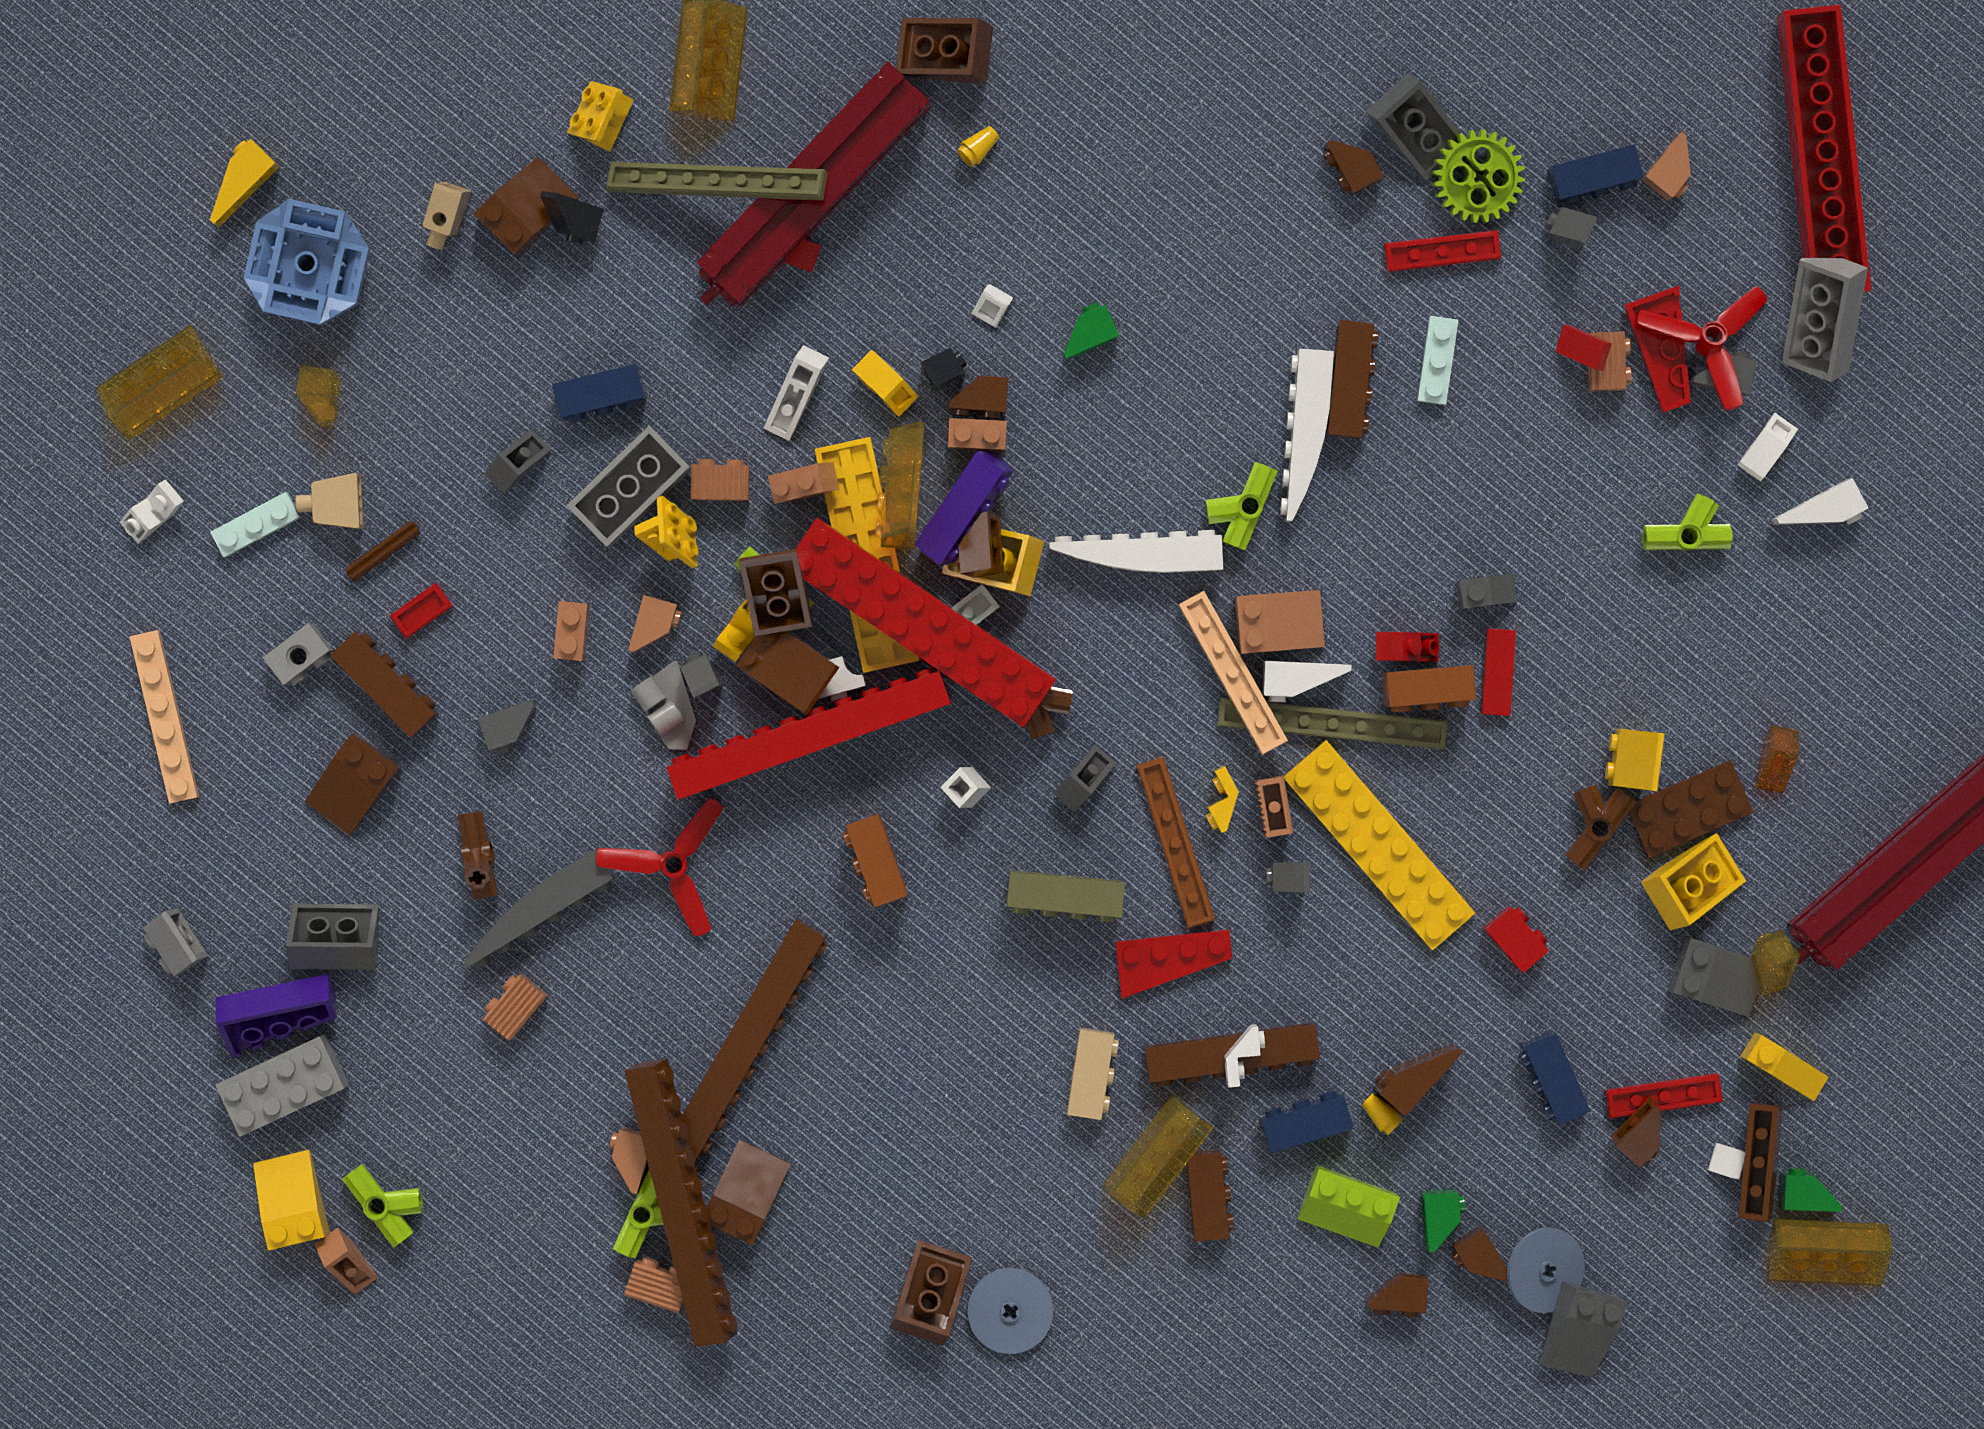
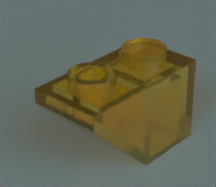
[296,365,342,429]

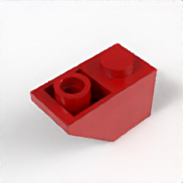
[1376,632,1440,662]

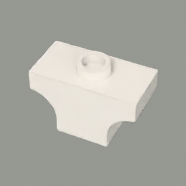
[818,656,866,701]

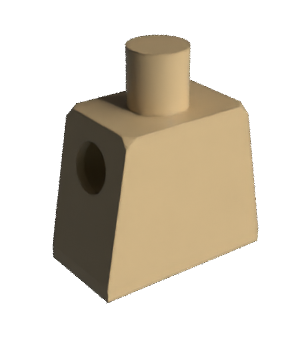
[423,182,472,250]
[296,473,364,529]

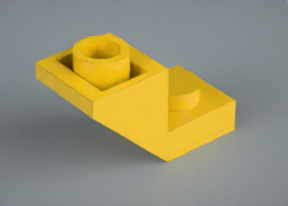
[852,350,919,417]
[712,598,755,662]
[1205,766,1239,833]

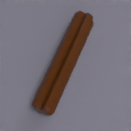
[345,521,420,581]

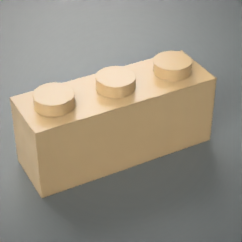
[1067,1027,1119,1120]

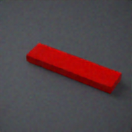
[1384,230,1501,273]
[1604,1073,1723,1119]

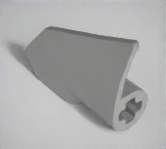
[631,661,696,750]

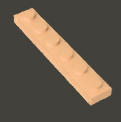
[1178,591,1288,755]
[130,630,199,804]

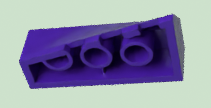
[914,451,1013,565]
[216,974,337,1059]

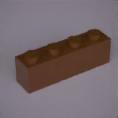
[1325,320,1378,440]
[330,631,439,738]
[1739,1102,1783,1222]

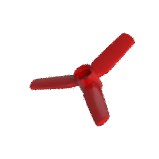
[1636,287,1767,411]
[595,798,723,936]

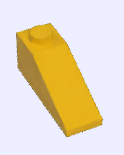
[210,139,280,227]
[1740,1032,1829,1101]

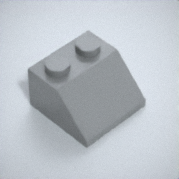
[143,908,208,976]

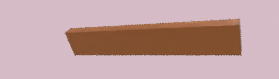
[1136,757,1215,929]

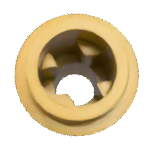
[957,126,1000,167]
[1361,1093,1404,1135]

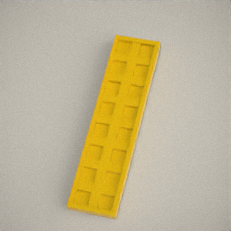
[815,437,919,673]
[1284,740,1475,950]

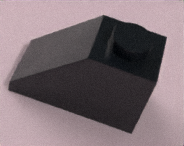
[540,191,604,245]
[920,348,967,392]

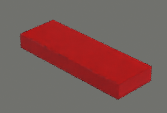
[1481,628,1516,716]

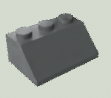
[285,903,379,970]

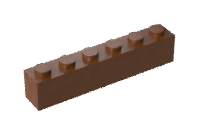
[1144,1022,1320,1087]

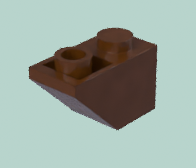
[1323,140,1384,197]
[949,375,1008,419]
[1366,1273,1429,1317]

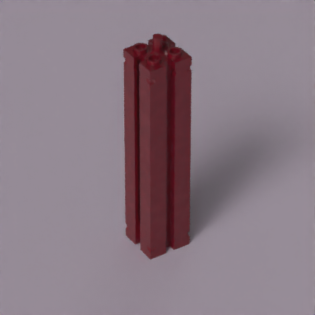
[697,61,931,308]
[1788,755,1984,969]

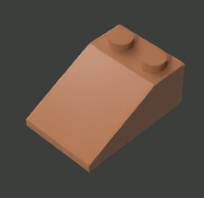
[1234,590,1325,654]

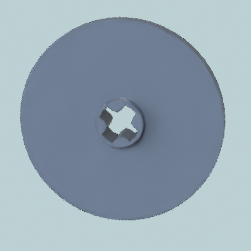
[1507,1227,1585,1313]
[968,1268,1053,1354]

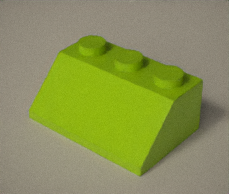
[1297,1165,1400,1247]

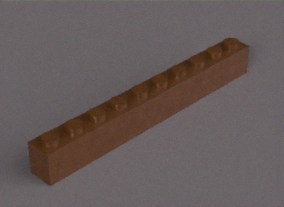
[682,918,828,1170]
[624,1058,738,1347]

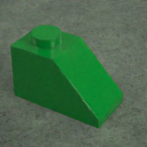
[1064,302,1119,361]
[1779,1167,1842,1212]
[1421,1189,1465,1252]

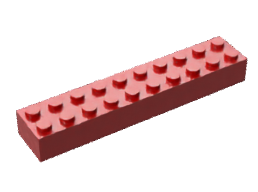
[1777,4,1871,294]
[796,518,1057,727]
[666,668,951,800]

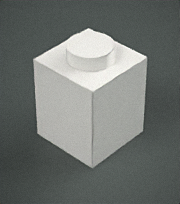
[941,767,991,808]

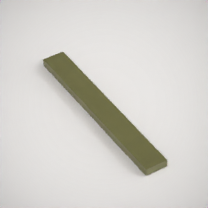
[606,162,828,200]
[1217,698,1448,749]

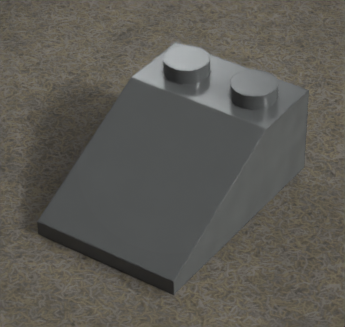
[1365,73,1461,181]
[1667,936,1767,1017]
[1539,1281,1627,1378]

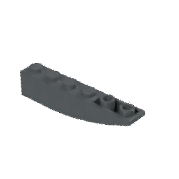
[463,848,616,969]

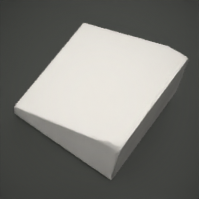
[971,284,1013,328]
[1708,1142,1745,1180]

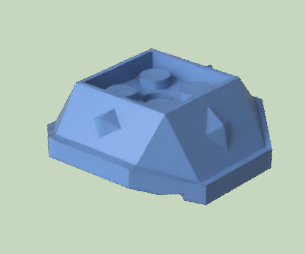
[244,199,370,325]

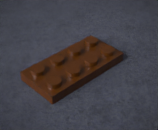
[1629,760,1754,858]

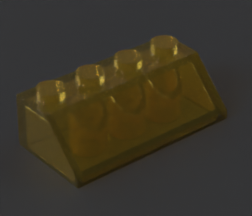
[669,0,748,121]
[96,325,224,440]
[875,422,924,550]
[1103,1094,1214,1219]
[1767,1218,1893,1286]

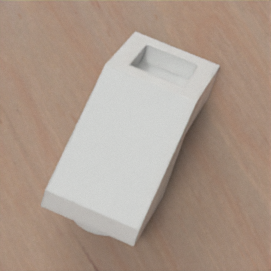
[1738,413,1798,482]
[120,480,184,544]
[1224,1024,1265,1087]

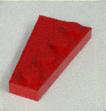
[1624,285,1691,413]
[1115,929,1232,999]

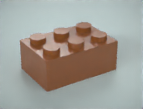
[1381,665,1476,712]
[843,813,908,908]

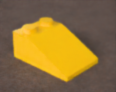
[942,529,1045,596]
[1605,729,1665,791]
[1641,833,1746,930]
[253,1149,330,1251]

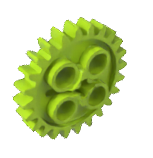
[1431,129,1525,223]

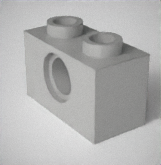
[263,623,334,686]

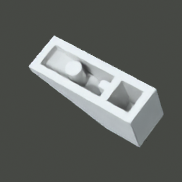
[764,345,829,441]
[1771,478,1868,525]
[1262,661,1352,702]

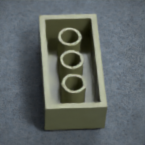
[1006,870,1125,922]

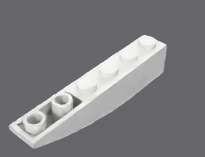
[1280,349,1334,522]
[1049,530,1223,573]

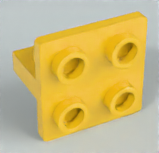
[567,81,633,152]
[634,496,699,569]

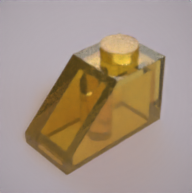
[1751,930,1800,997]

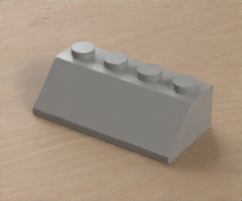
[1782,258,1868,382]

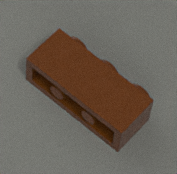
[1186,1150,1234,1242]

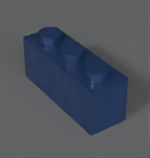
[1548,144,1644,206]
[552,364,646,423]
[1519,1030,1591,1125]
[1259,1091,1354,1153]

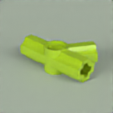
[1206,462,1278,551]
[1642,494,1733,551]
[342,1163,423,1248]
[612,1170,664,1259]

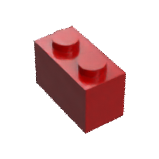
[1483,906,1549,973]

